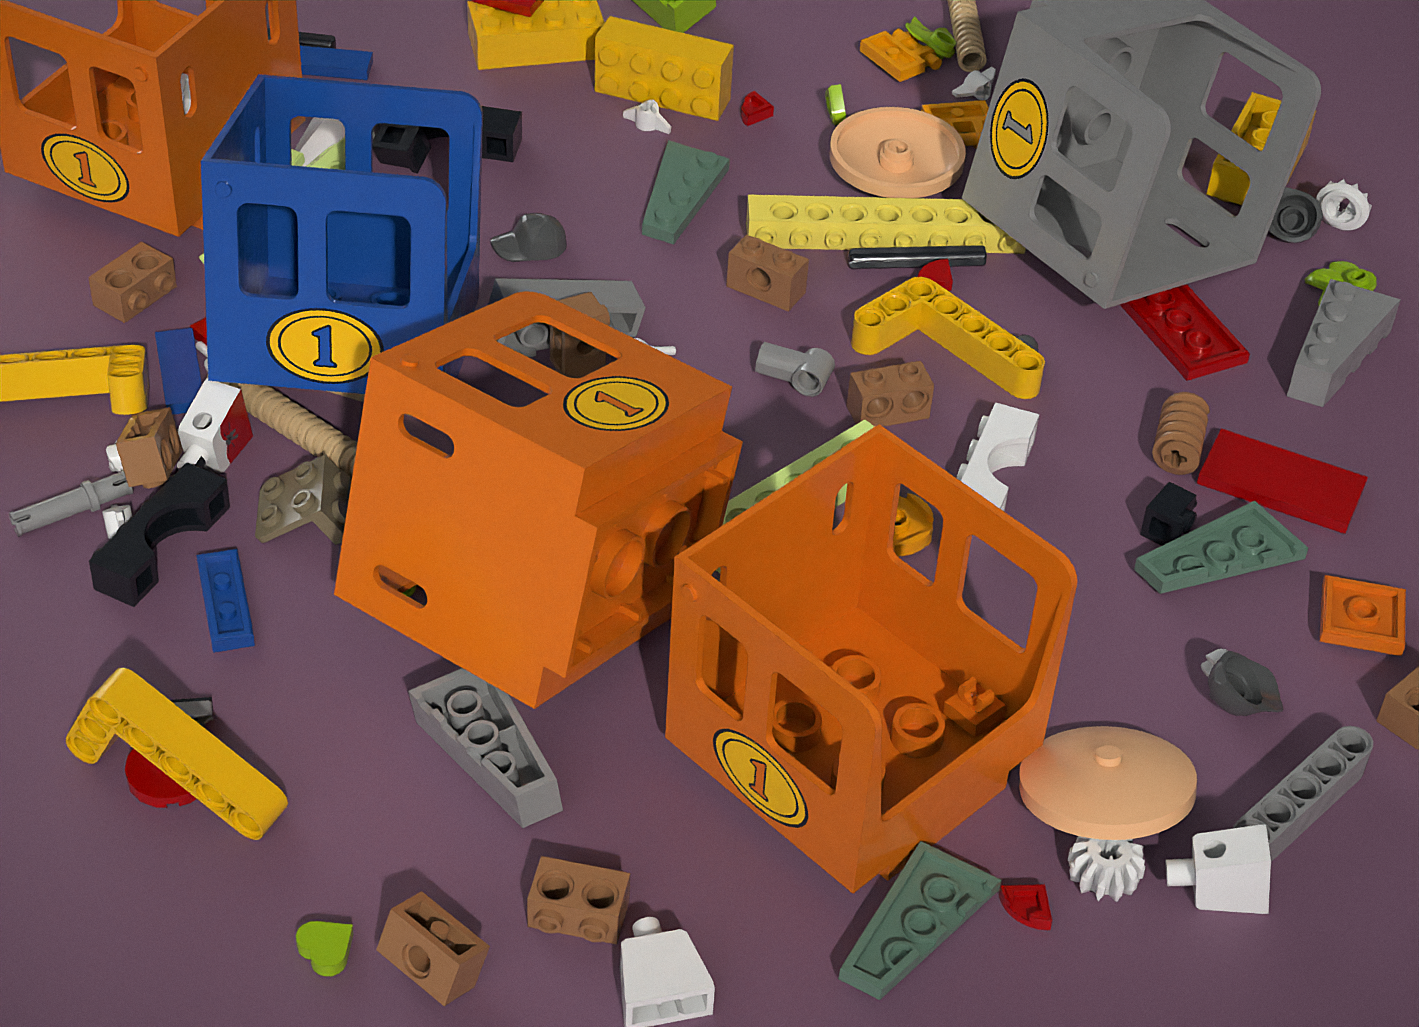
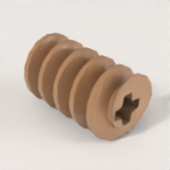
[1152,392,1210,475]

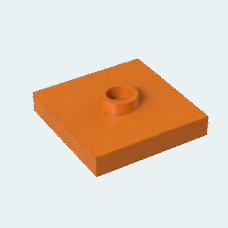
[1320,575,1406,656]

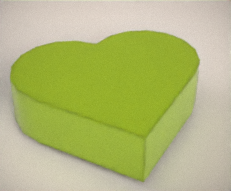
[825,84,846,125]
[296,921,354,977]

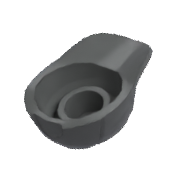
[1269,187,1323,243]
[491,213,567,262]
[1208,651,1283,716]

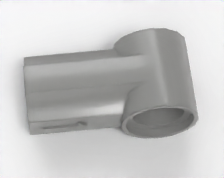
[755,342,835,397]

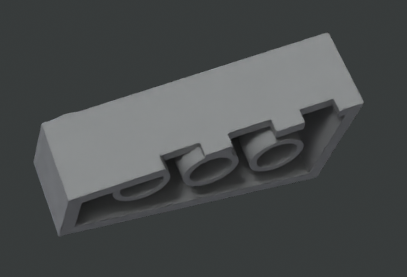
[488,278,646,357]
[1287,279,1401,407]
[408,668,563,828]

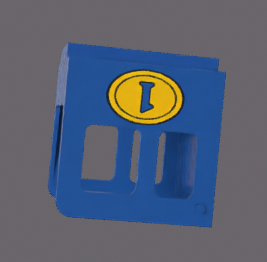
[201,74,483,394]

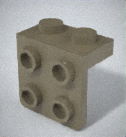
[255,455,352,545]

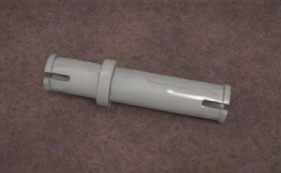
[9,470,133,537]

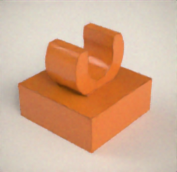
[943,677,1006,737]

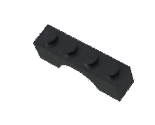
[381,106,522,162]
[89,463,230,607]

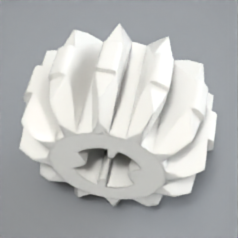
[1068,836,1145,902]

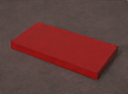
[1120,284,1250,381]
[1197,428,1368,534]

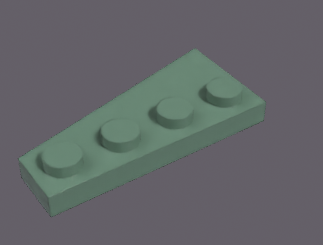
[642,140,730,244]
[1134,501,1308,594]
[838,841,1002,1000]

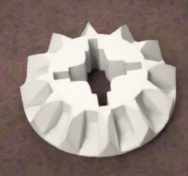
[1316,179,1372,230]

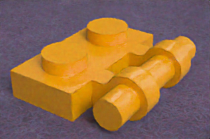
[860,28,942,82]
[921,100,989,149]

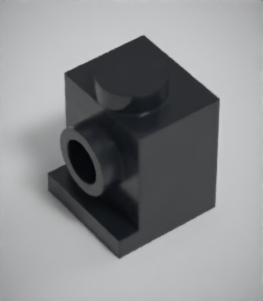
[373,123,431,174]
[1140,482,1197,546]

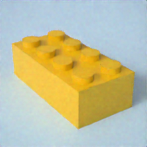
[467,0,605,70]
[595,16,734,121]
[1206,92,1316,205]

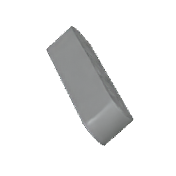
[1232,726,1373,862]

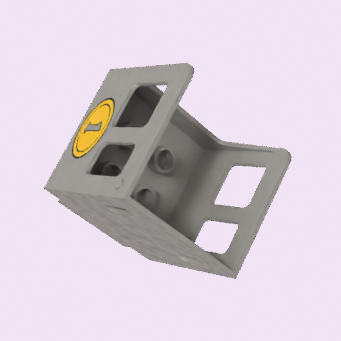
[962,0,1321,309]

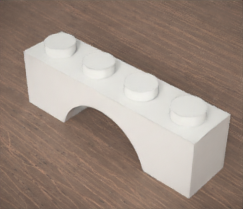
[957,402,1039,511]

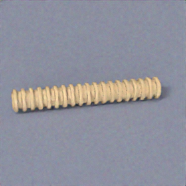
[947,0,987,72]
[207,375,357,478]

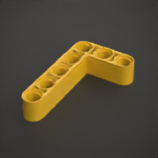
[851,277,1045,399]
[0,345,149,415]
[65,668,288,840]

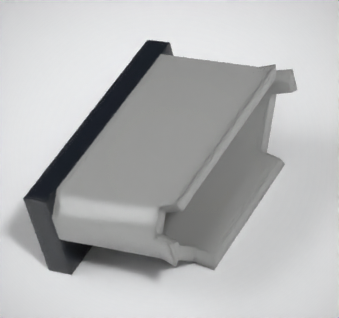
[170,697,213,727]

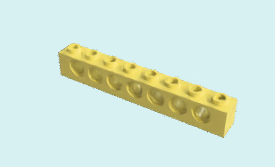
[746,194,1026,254]

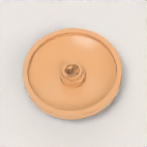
[829,107,966,198]
[1019,726,1197,840]

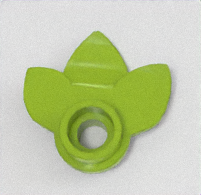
[905,17,956,59]
[1304,261,1377,306]

